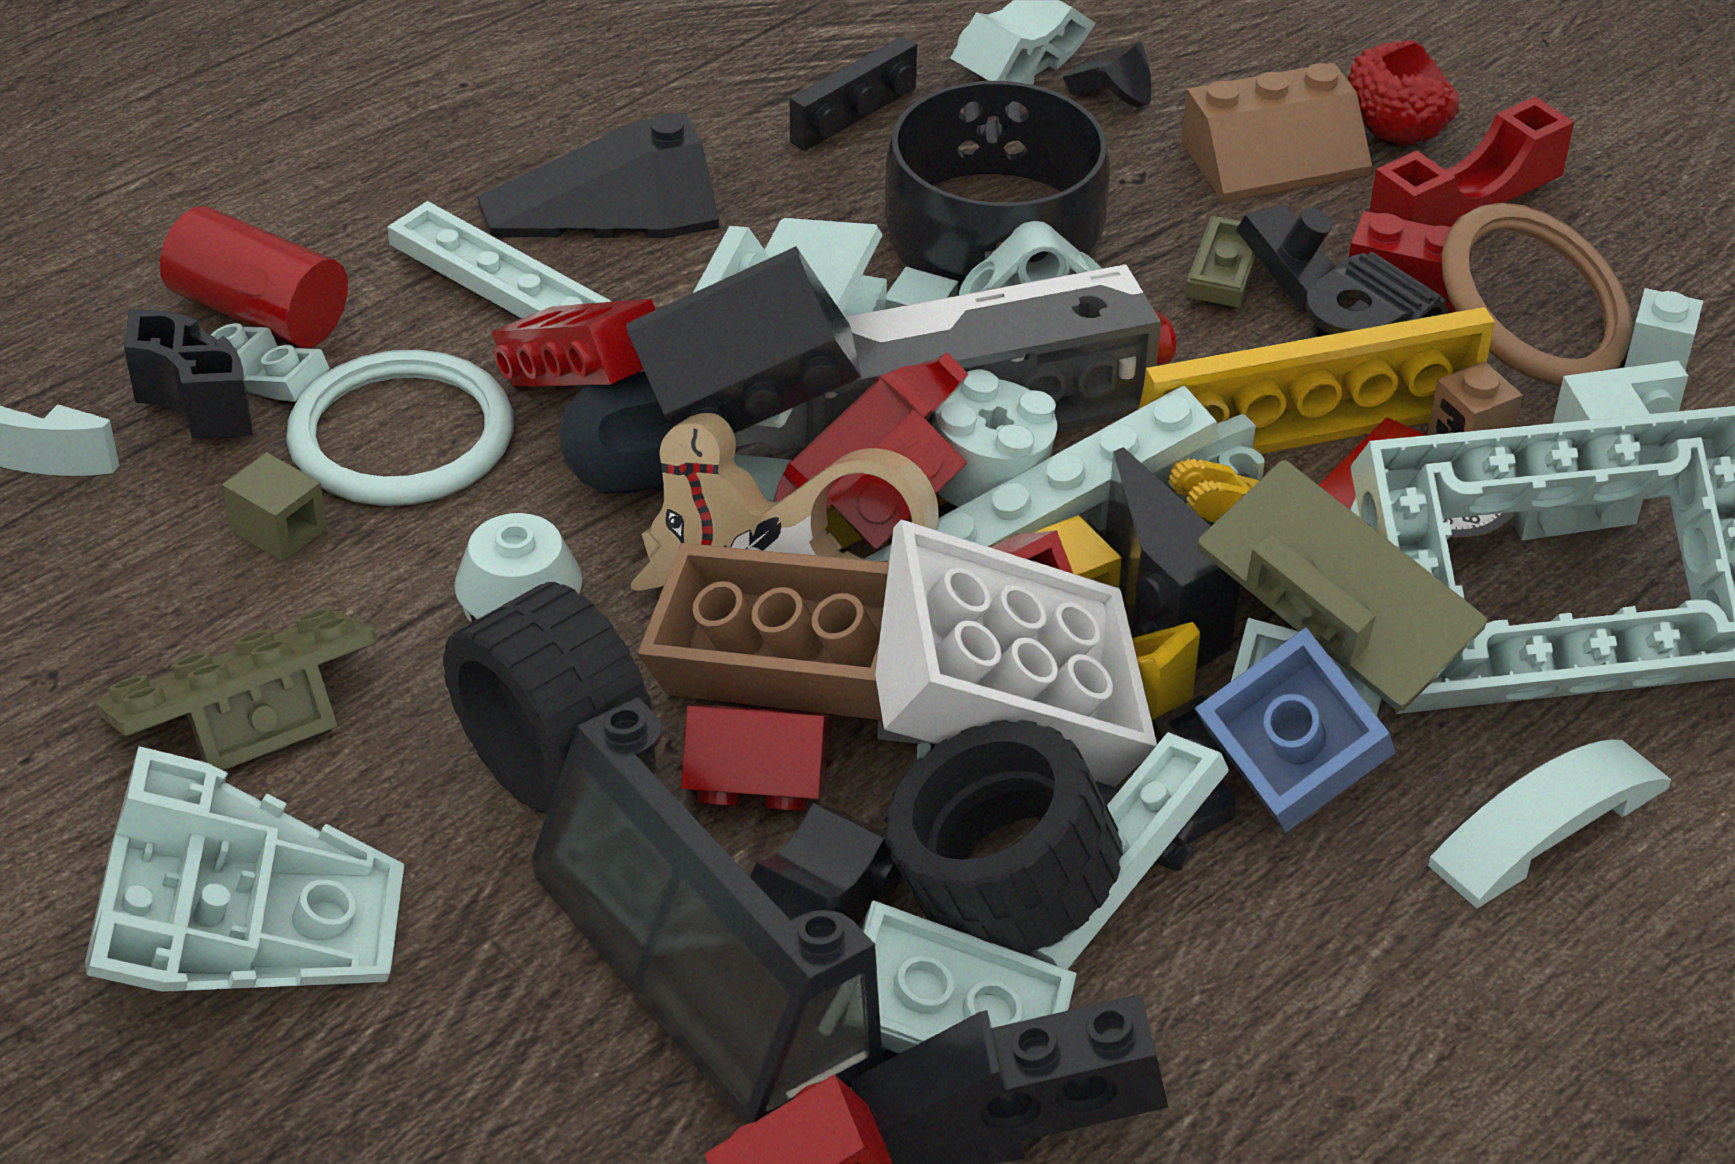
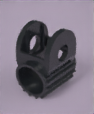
[1305,251,1449,339]

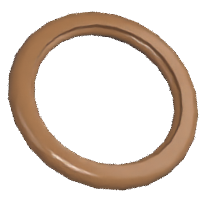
[1441,203,1633,386]

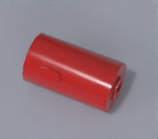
[159,206,348,348]

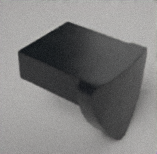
[1063,41,1152,108]

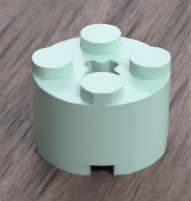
[931,369,1057,507]

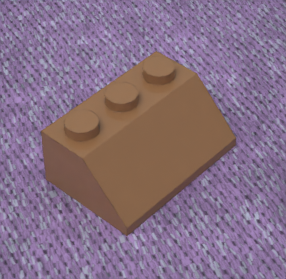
[1181,63,1372,202]

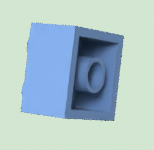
[1195,627,1395,833]

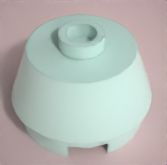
[455,513,582,622]

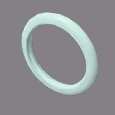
[286,350,514,506]

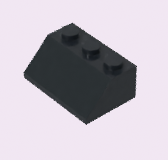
[626,246,861,434]

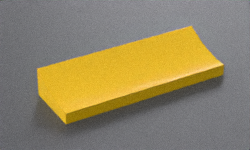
[1138,307,1495,454]

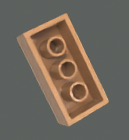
[637,543,889,720]

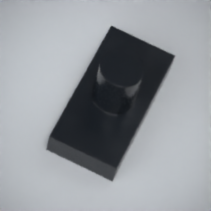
[1236,205,1335,311]

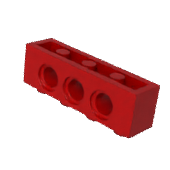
[491,298,656,387]

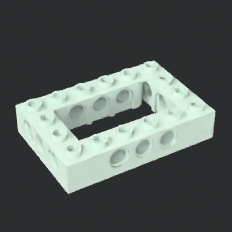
[1350,406,1735,714]

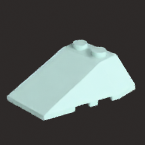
[85,746,404,992]

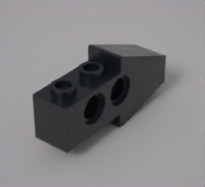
[851,994,1169,1164]

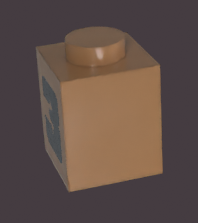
[1427,361,1523,435]

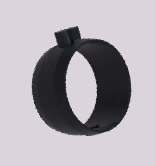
[885,81,1110,292]

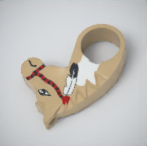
[630,413,938,591]

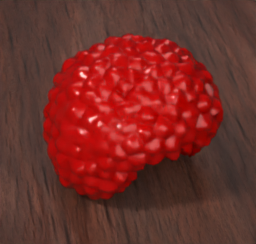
[1348,40,1459,146]

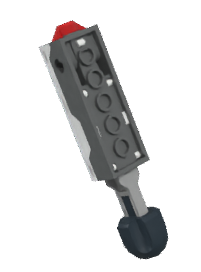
[559,265,1176,493]

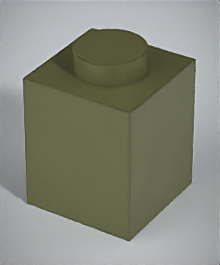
[222,452,327,562]

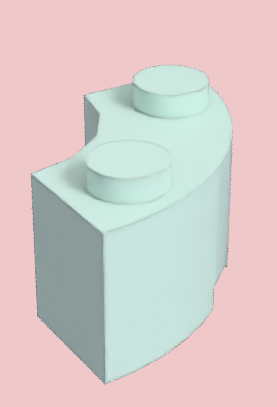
[950,0,1096,85]

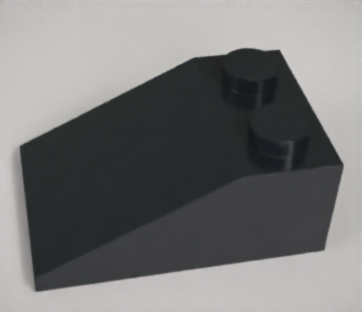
[1105,447,1240,667]

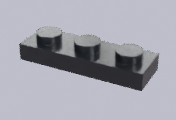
[790,36,917,151]

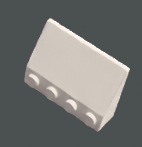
[875,519,1157,787]

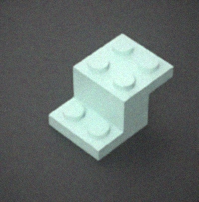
[1513,361,1688,541]

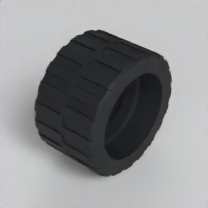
[443,582,653,813]
[884,720,1123,954]

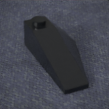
[477,113,719,238]

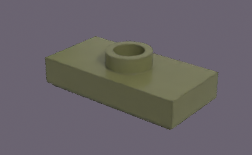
[1185,216,1258,308]

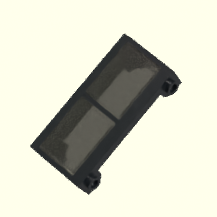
[532,697,883,1125]

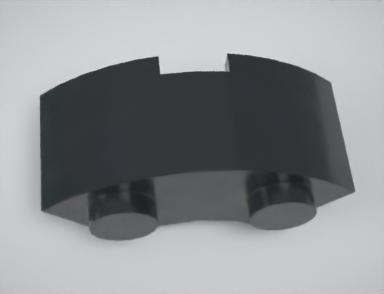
[124,310,253,439]
[750,803,902,925]

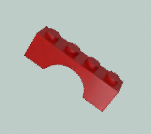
[1369,96,1574,227]

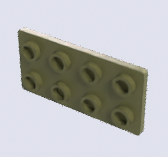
[1198,460,1487,711]
[94,607,378,770]

